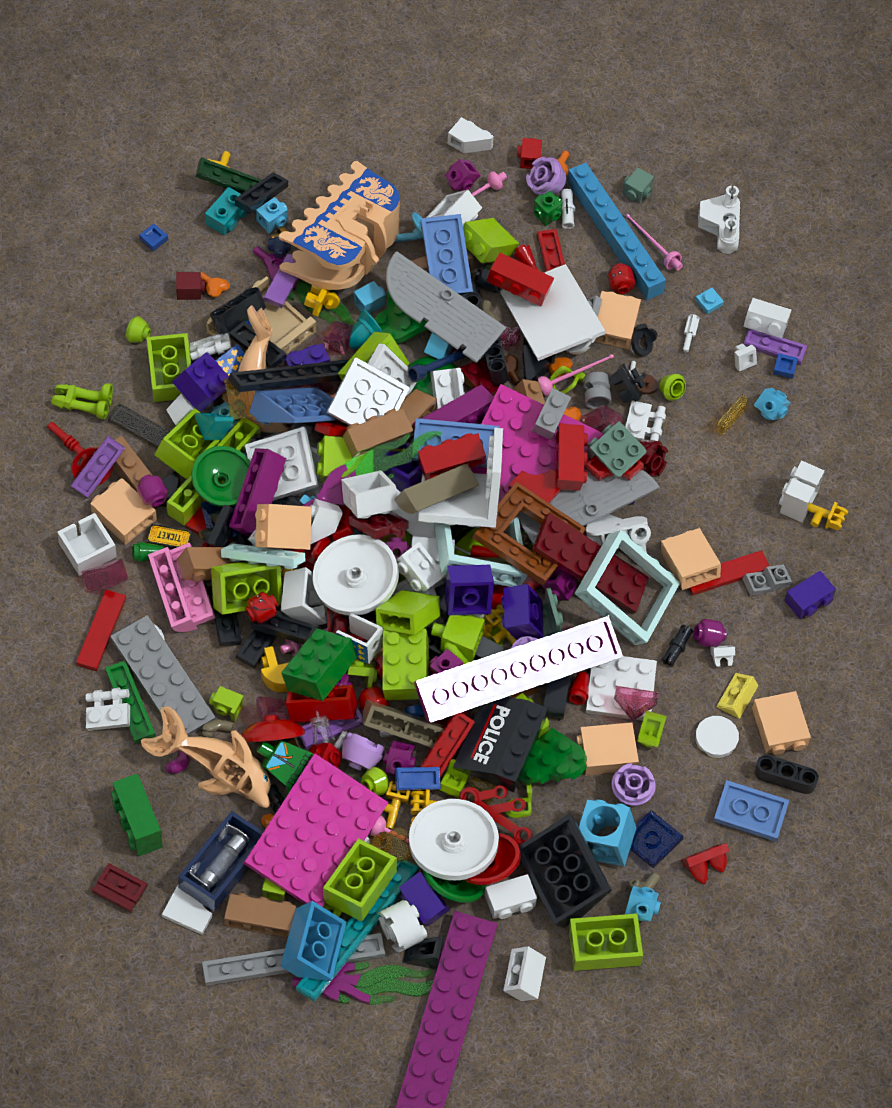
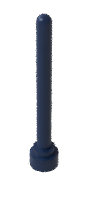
[408,348,467,382]

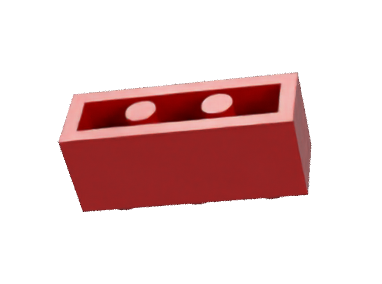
[487,252,554,306]
[555,423,588,491]
[418,433,486,481]
[286,685,358,722]

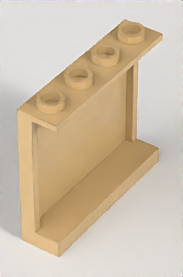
[206,276,316,369]

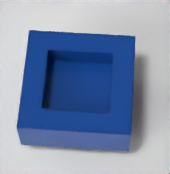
[139,224,168,251]
[773,353,798,379]

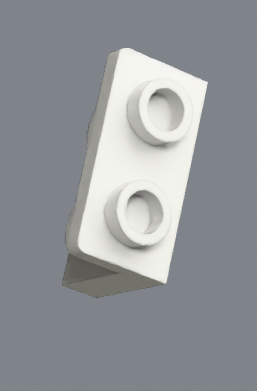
[430,368,465,410]
[396,542,446,593]

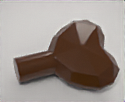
[505,354,521,386]

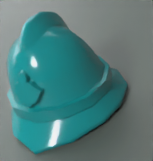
[349,309,383,350]

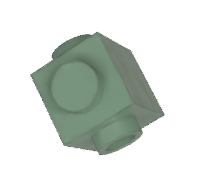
[623,167,654,203]

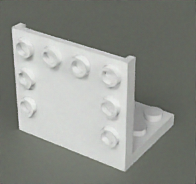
[418,428,503,528]

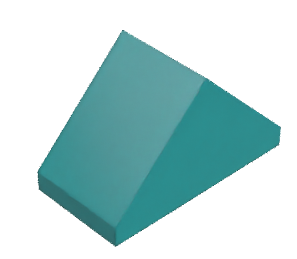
[195,413,233,440]

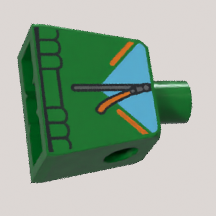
[256,740,313,790]

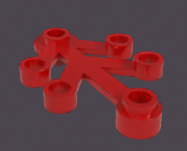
[459,785,533,845]

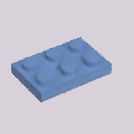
[713,780,789,842]

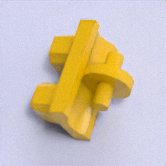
[304,285,340,317]

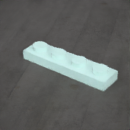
[221,544,305,569]

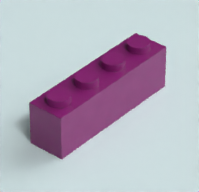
[413,384,494,432]
[229,448,287,536]

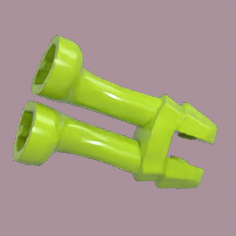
[51,383,113,420]

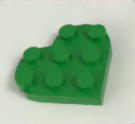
[375,291,427,344]
[519,728,587,786]

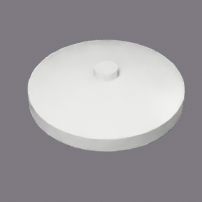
[313,535,399,615]
[409,799,499,880]

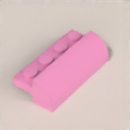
[148,543,216,632]

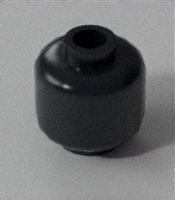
[475,264,502,293]

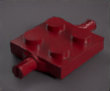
[349,512,409,539]

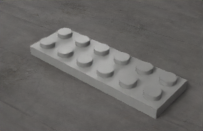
[110,615,216,736]

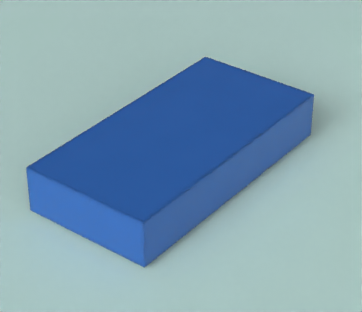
[395,767,441,791]

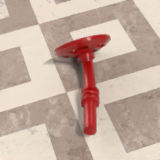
[47,422,113,486]

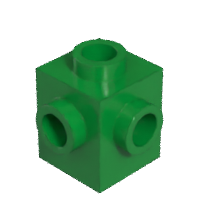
[533,191,563,226]

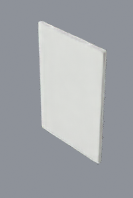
[499,264,606,361]

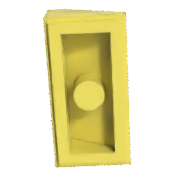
[716,673,758,719]

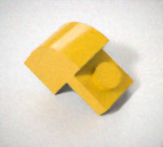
[261,646,288,693]

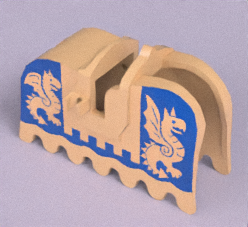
[279,161,400,290]

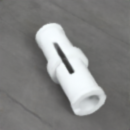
[560,189,575,229]

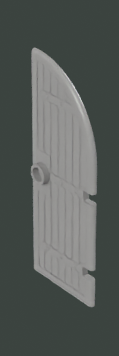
[386,251,507,363]
[517,469,660,545]

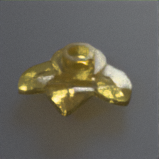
[373,828,411,861]

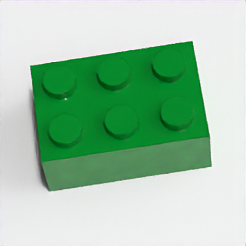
[281,628,358,701]
[110,773,163,857]

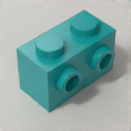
[205,187,247,236]

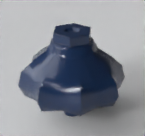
[267,236,291,258]

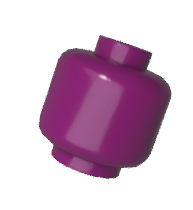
[137,474,168,507]
[693,619,727,647]

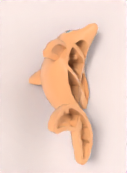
[222,305,290,434]
[141,707,271,808]

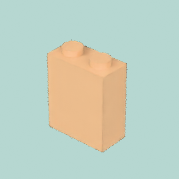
[594,291,641,349]
[90,478,157,545]
[255,504,312,550]
[661,528,721,590]
[752,691,811,755]
[576,722,639,775]

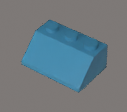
[280,901,346,981]

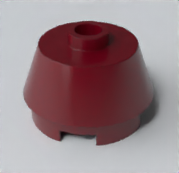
[639,440,668,477]

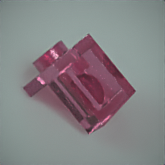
[499,321,521,351]

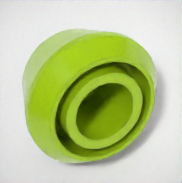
[126,316,151,343]
[659,374,686,401]
[360,767,389,796]

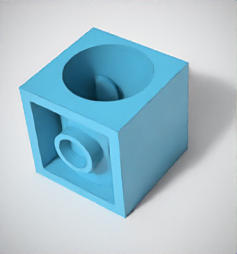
[579,799,636,867]

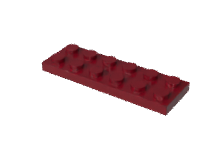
[532,513,649,614]

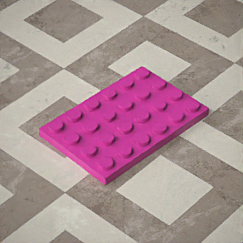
[243,754,388,907]

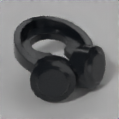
[631,324,658,357]

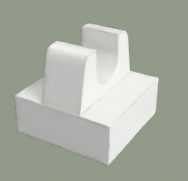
[734,344,757,371]
[710,645,735,667]

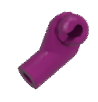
[166,751,189,774]

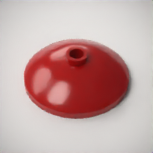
[240,715,305,742]
[463,833,521,885]

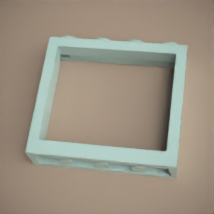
[434,517,528,587]
[575,530,680,645]

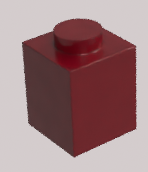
[176,272,205,300]

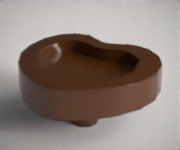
[637,374,657,395]

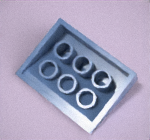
[249,387,338,424]

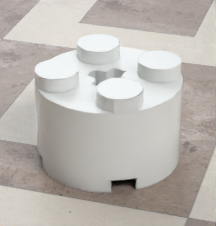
[378,900,428,953]

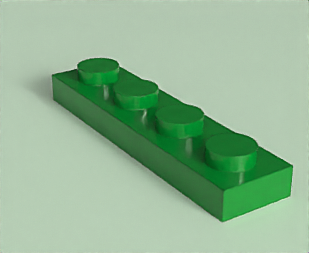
[105,661,156,744]

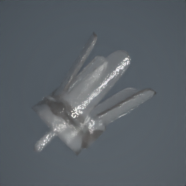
[310,711,335,745]

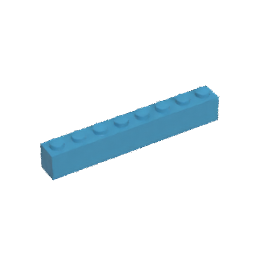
[567,162,666,301]

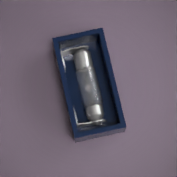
[178,811,263,912]

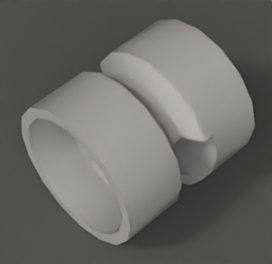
[583,372,612,410]

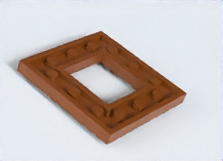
[472,482,587,585]

